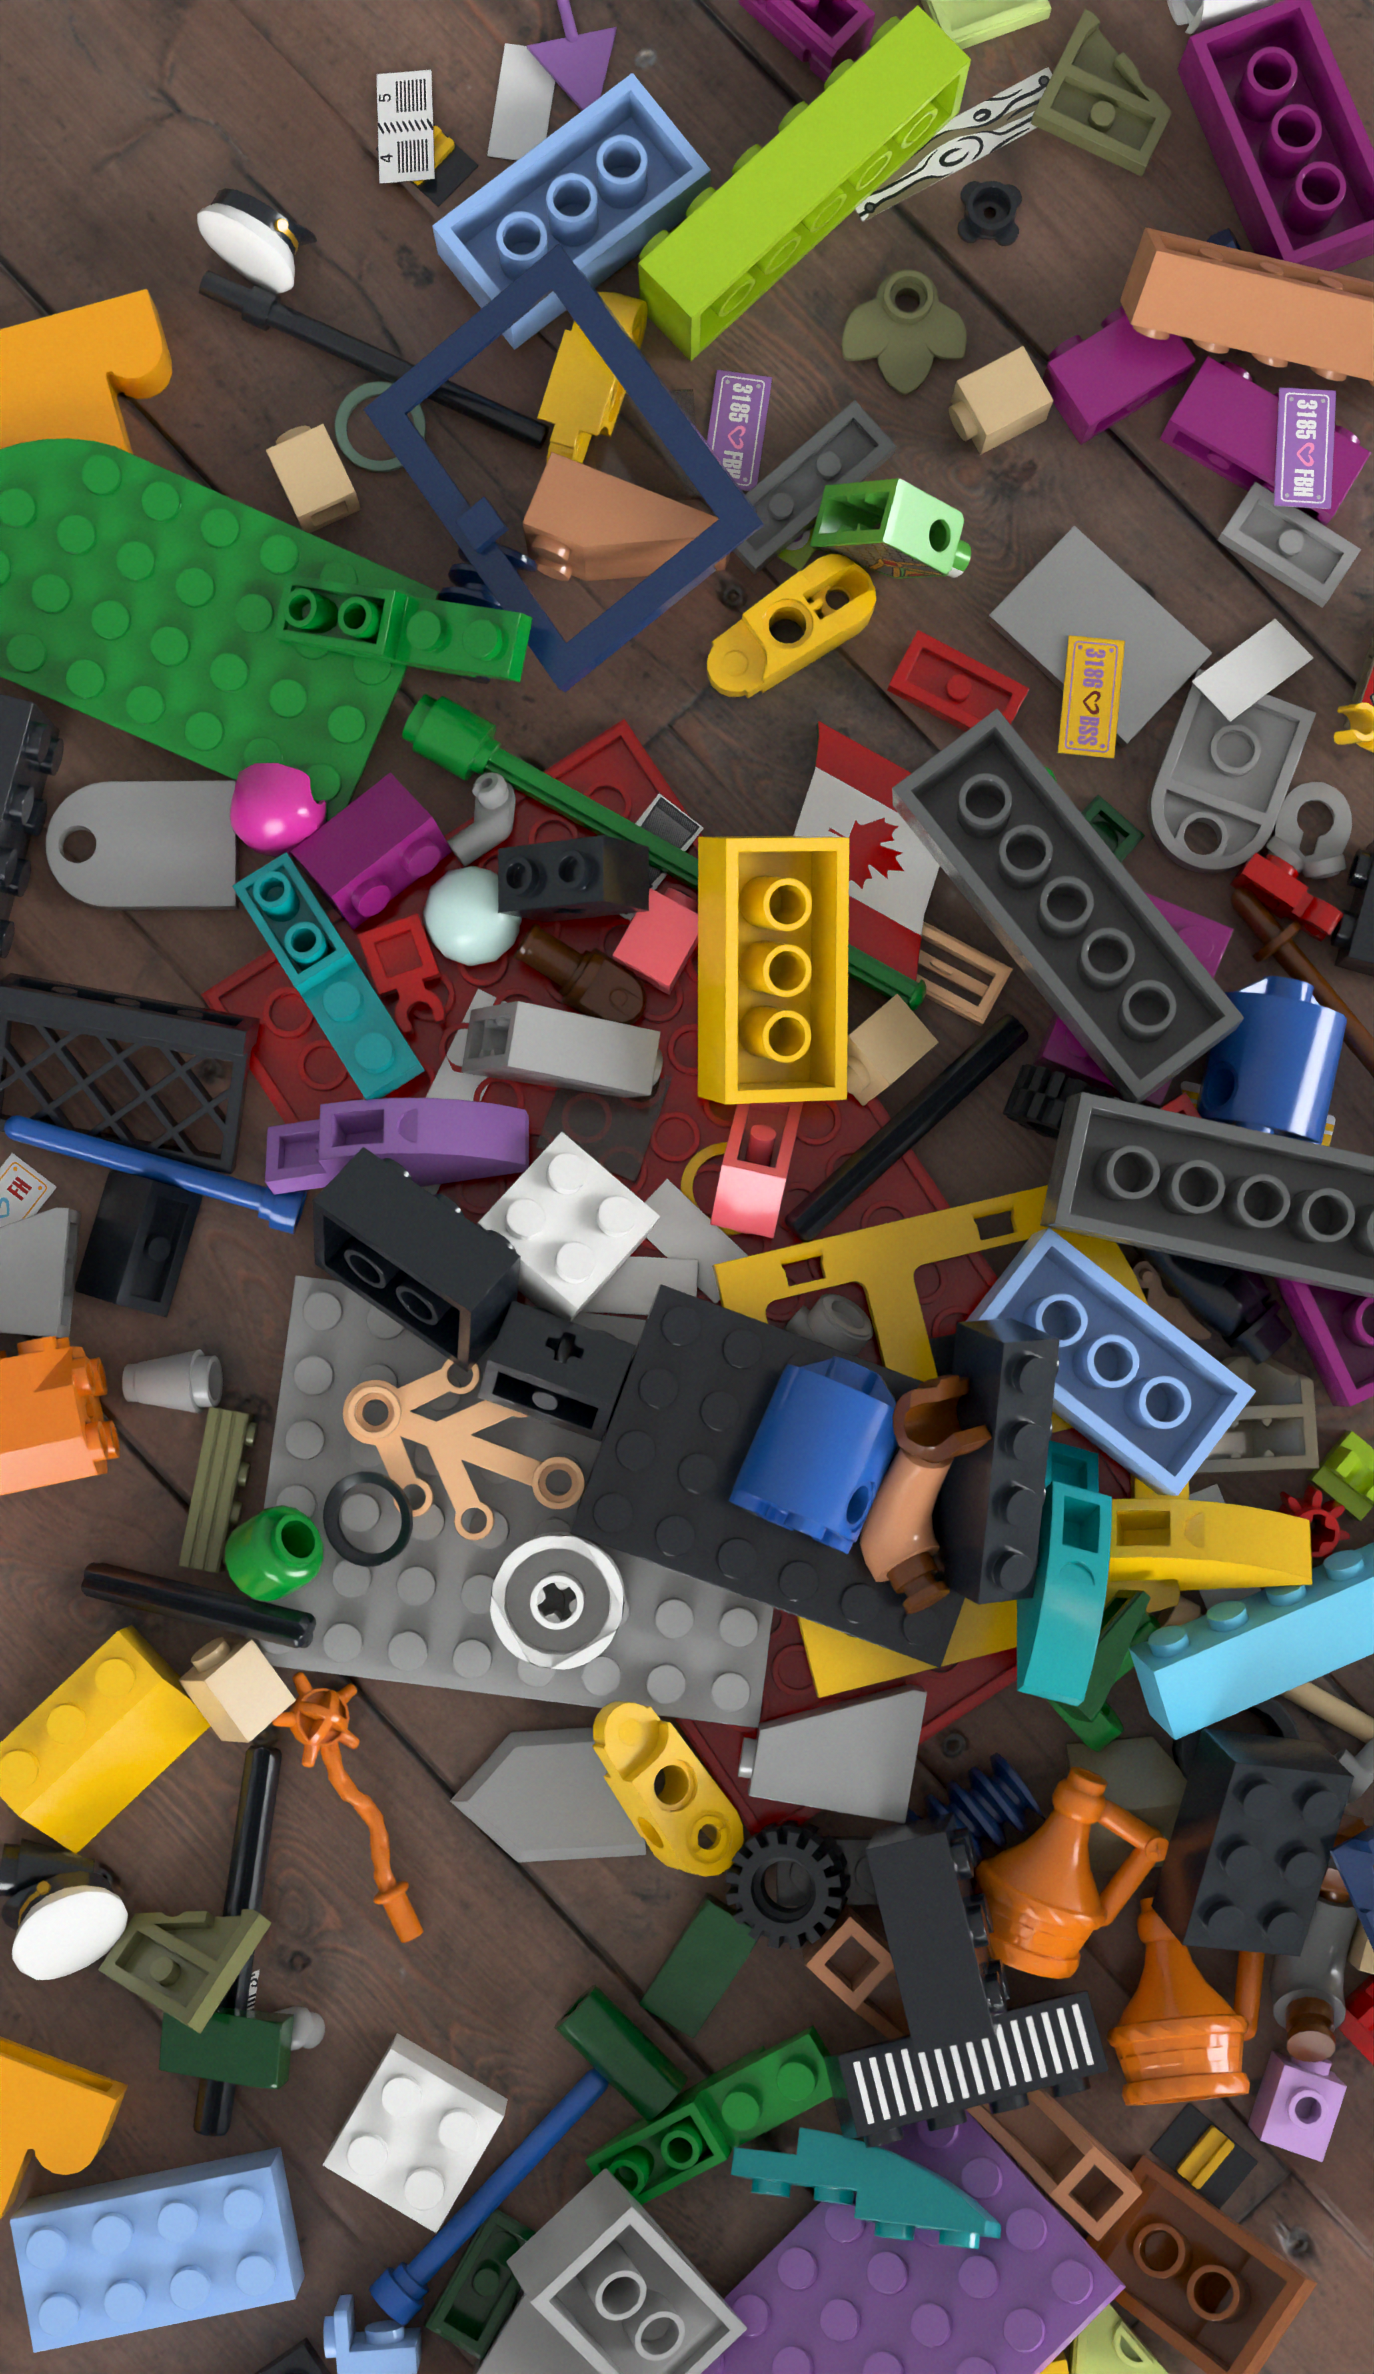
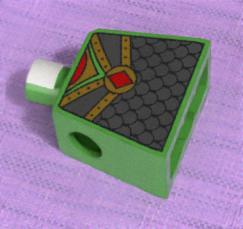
[810,478,971,579]

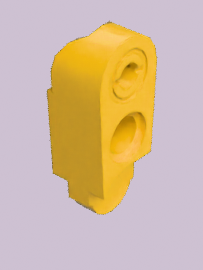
[537,292,648,464]
[707,554,876,699]
[592,1701,744,1877]

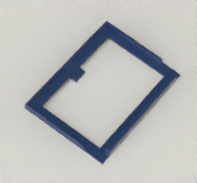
[363,244,764,692]

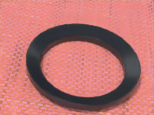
[323,1471,413,1567]

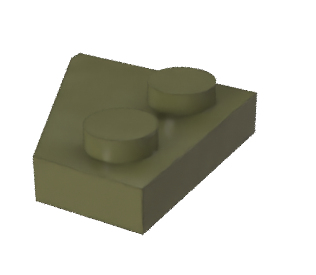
[1030,9,1173,177]

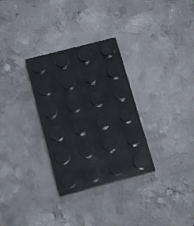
[569,1284,965,1668]

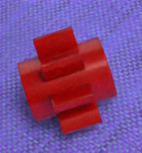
[1277,1485,1350,1559]

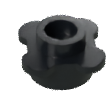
[957,181,1022,246]

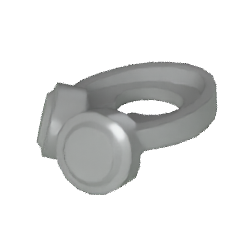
[1265,782,1352,879]

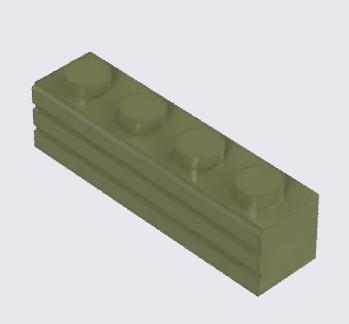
[179,1407,258,1573]

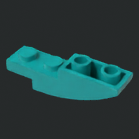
[232,852,425,1100]
[1017,1440,1112,1706]
[731,2127,1002,2249]

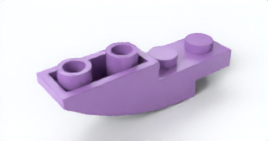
[265,1098,529,1195]

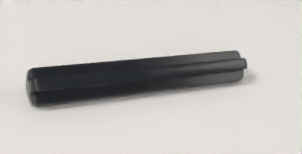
[81,1562,316,1648]

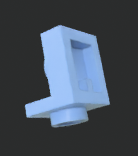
[323,2294,422,2374]

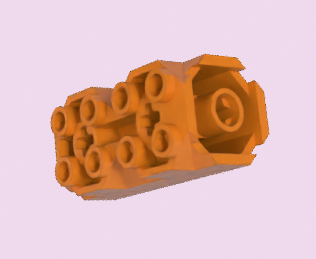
[0,1336,120,1496]

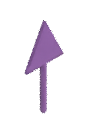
[527,0,617,111]

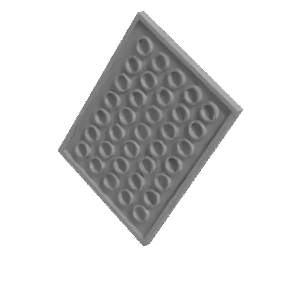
[246,1276,774,1728]

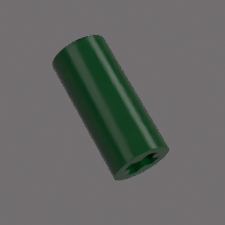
[554,1985,688,2121]

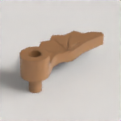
[1130,1258,1211,1340]

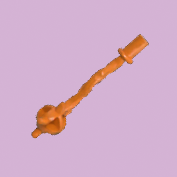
[272,1672,424,1943]

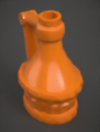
[974,1766,1169,1979]
[1107,1897,1265,2106]

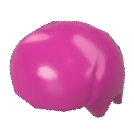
[229,763,327,857]

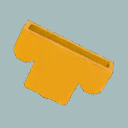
[0,289,172,454]
[0,2036,128,2220]

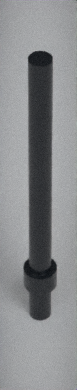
[199,270,550,450]

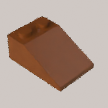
[1085,2155,1318,2374]

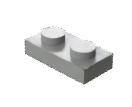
[1217,482,1361,608]

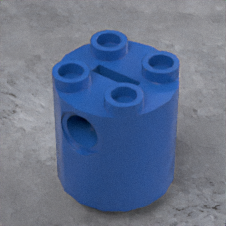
[1196,976,1347,1145]
[729,1356,898,1554]

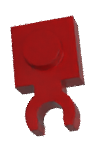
[1229,852,1344,942]
[357,913,446,1036]

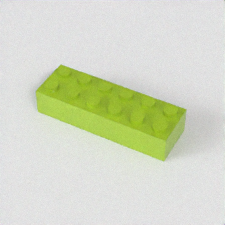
[638,5,971,362]

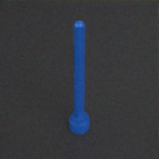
[4,1115,308,1235]
[369,2068,609,2326]

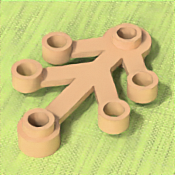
[343,1359,585,1540]

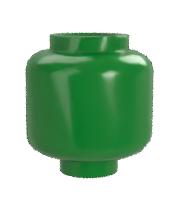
[225,1505,324,1602]

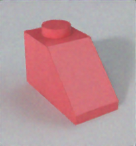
[710,1101,804,1238]

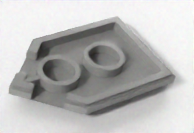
[450,1727,646,1862]

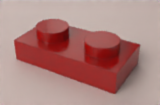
[887,630,1030,732]

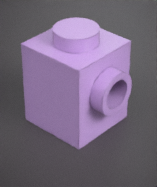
[1248,2051,1347,2162]

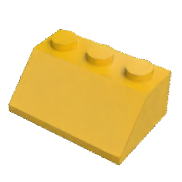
[0,1625,210,1854]

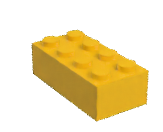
[698,836,849,1104]

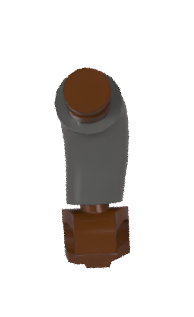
[1269,1814,1374,2062]

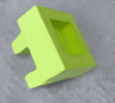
[1307,1430,1374,1521]

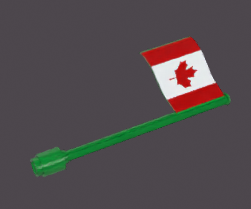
[402,694,940,1011]

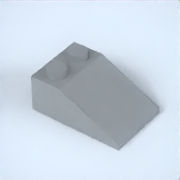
[506,2168,748,2374]

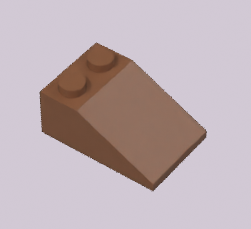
[523,452,730,581]

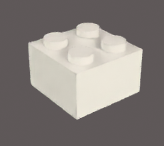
[477,1132,660,1322]
[323,2033,508,2233]

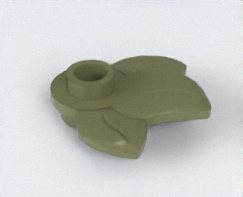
[841,269,967,396]

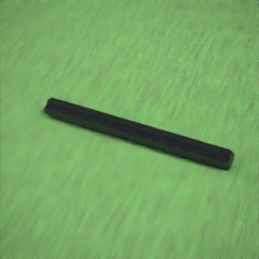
[193,1745,282,2137]

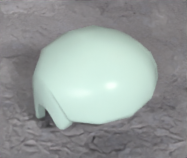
[423,866,522,966]

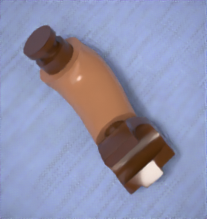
[860,1375,992,1614]

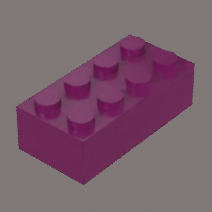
[1177,0,1374,271]

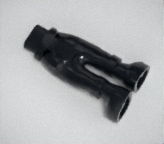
[1133,1246,1292,1365]

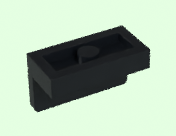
[75,1170,203,1318]

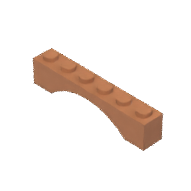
[802,1905,1143,2241]

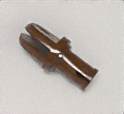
[513,923,647,1025]

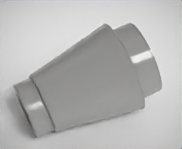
[122,1349,223,1414]

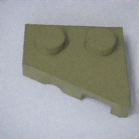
[98,1909,271,2034]

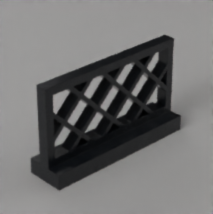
[0,973,260,1174]

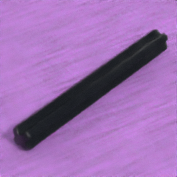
[784,1014,1029,1243]

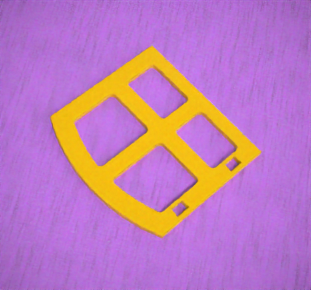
[712,1185,1189,1698]

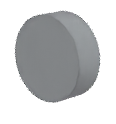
[807,1294,873,1356]

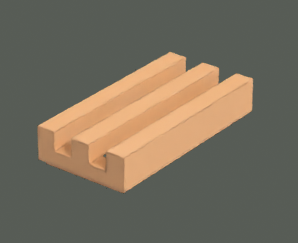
[916,921,1013,1027]

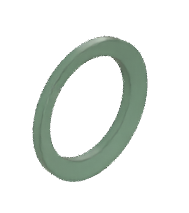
[335,381,426,473]

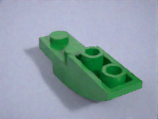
[274,574,533,682]
[585,2025,833,2205]

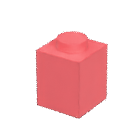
[613,888,698,995]

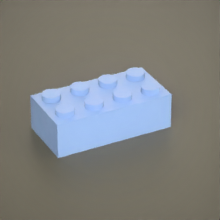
[432,73,711,350]
[966,1227,1256,1496]
[10,2147,305,2353]

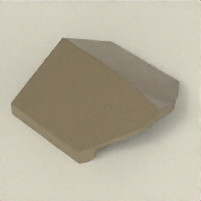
[1194,1356,1319,1475]
[1065,1735,1187,1873]

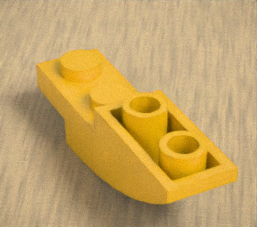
[1107,1498,1312,1591]

